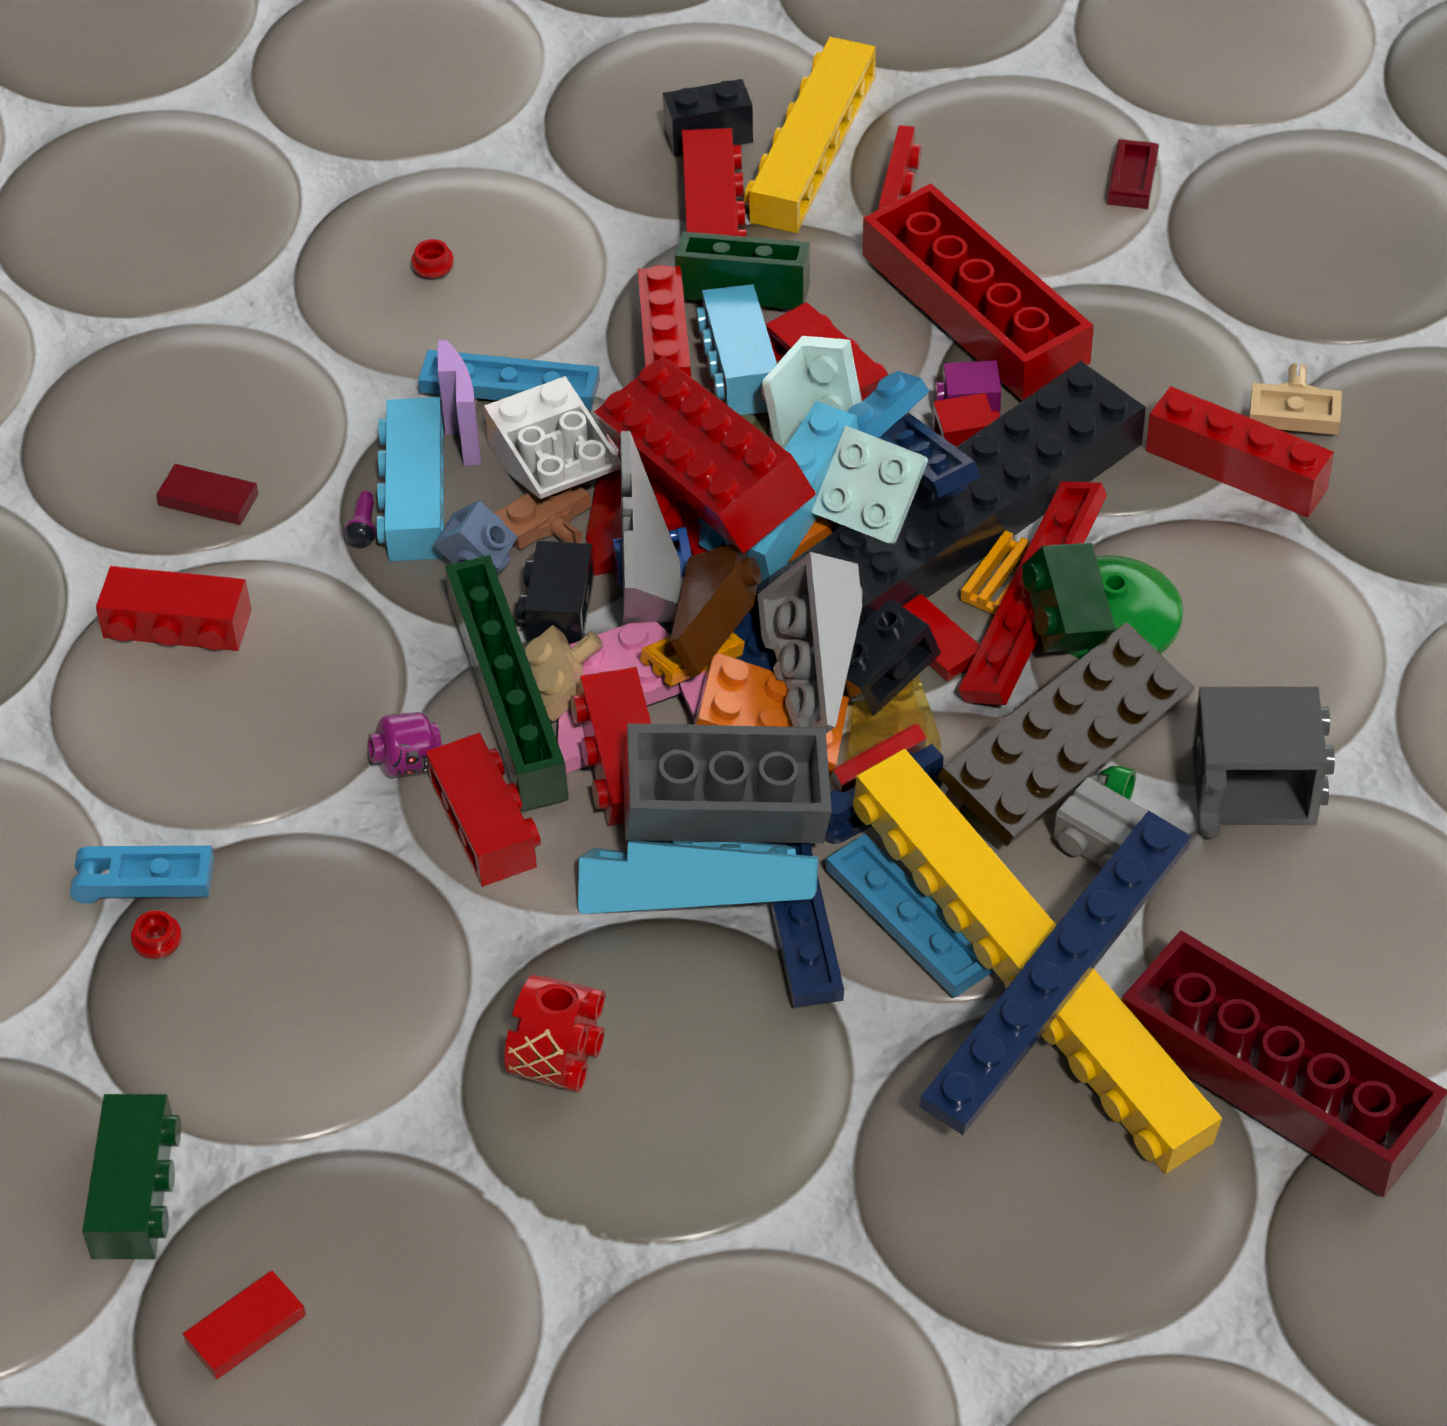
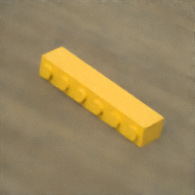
[744,37,876,233]

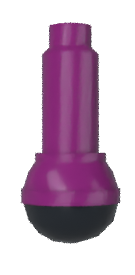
[344,491,376,548]

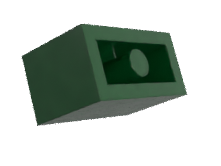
[1022,543,1116,652]

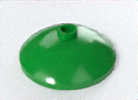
[1066,555,1183,659]

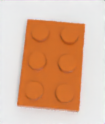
[694,652,849,777]

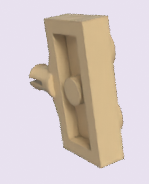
[1249,363,1342,435]
[524,625,604,722]

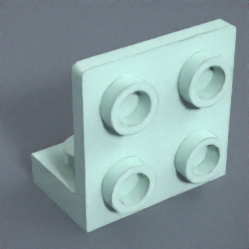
[761,336,862,448]
[811,425,928,544]

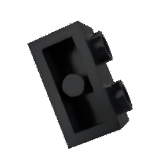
[663,79,753,157]
[517,541,595,644]
[843,599,941,717]

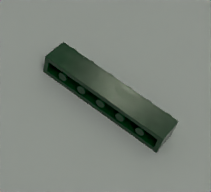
[445,555,569,811]

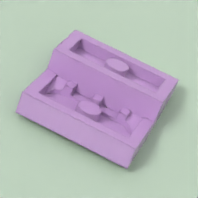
[438,340,482,466]

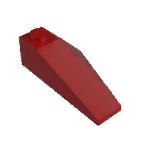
[586,433,683,576]

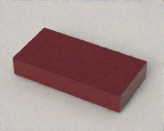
[1107,139,1159,209]
[156,464,259,525]

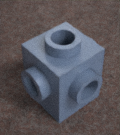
[433,500,518,574]

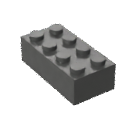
[623,724,832,843]

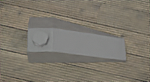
[620,431,684,623]
[758,552,863,734]

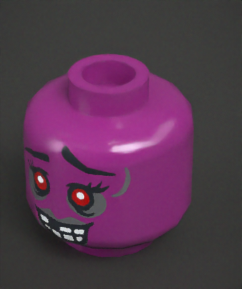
[368,712,442,777]

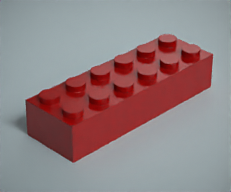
[863,183,1094,401]
[594,356,816,554]

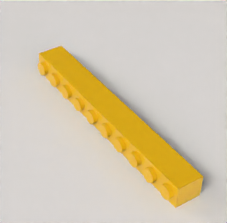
[853,749,1222,1174]

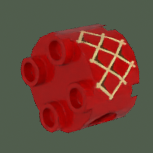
[504,974,606,1093]

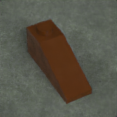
[670,544,762,677]

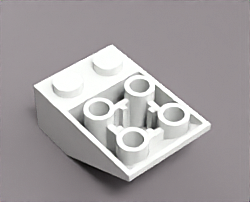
[484,376,620,499]

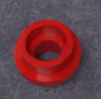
[411,239,454,278]
[131,910,182,959]

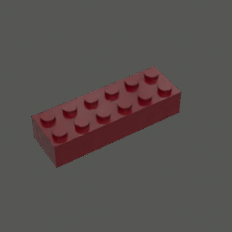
[1121,930,1447,1198]

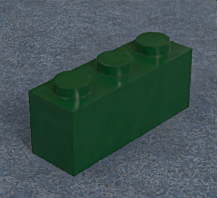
[675,232,810,310]
[82,1094,181,1259]

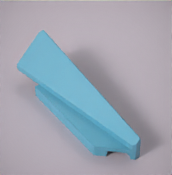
[578,840,818,914]

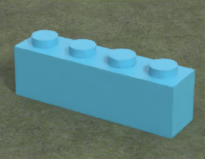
[696,284,777,415]
[377,397,444,562]
[724,401,859,582]

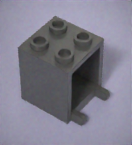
[1191,687,1335,838]

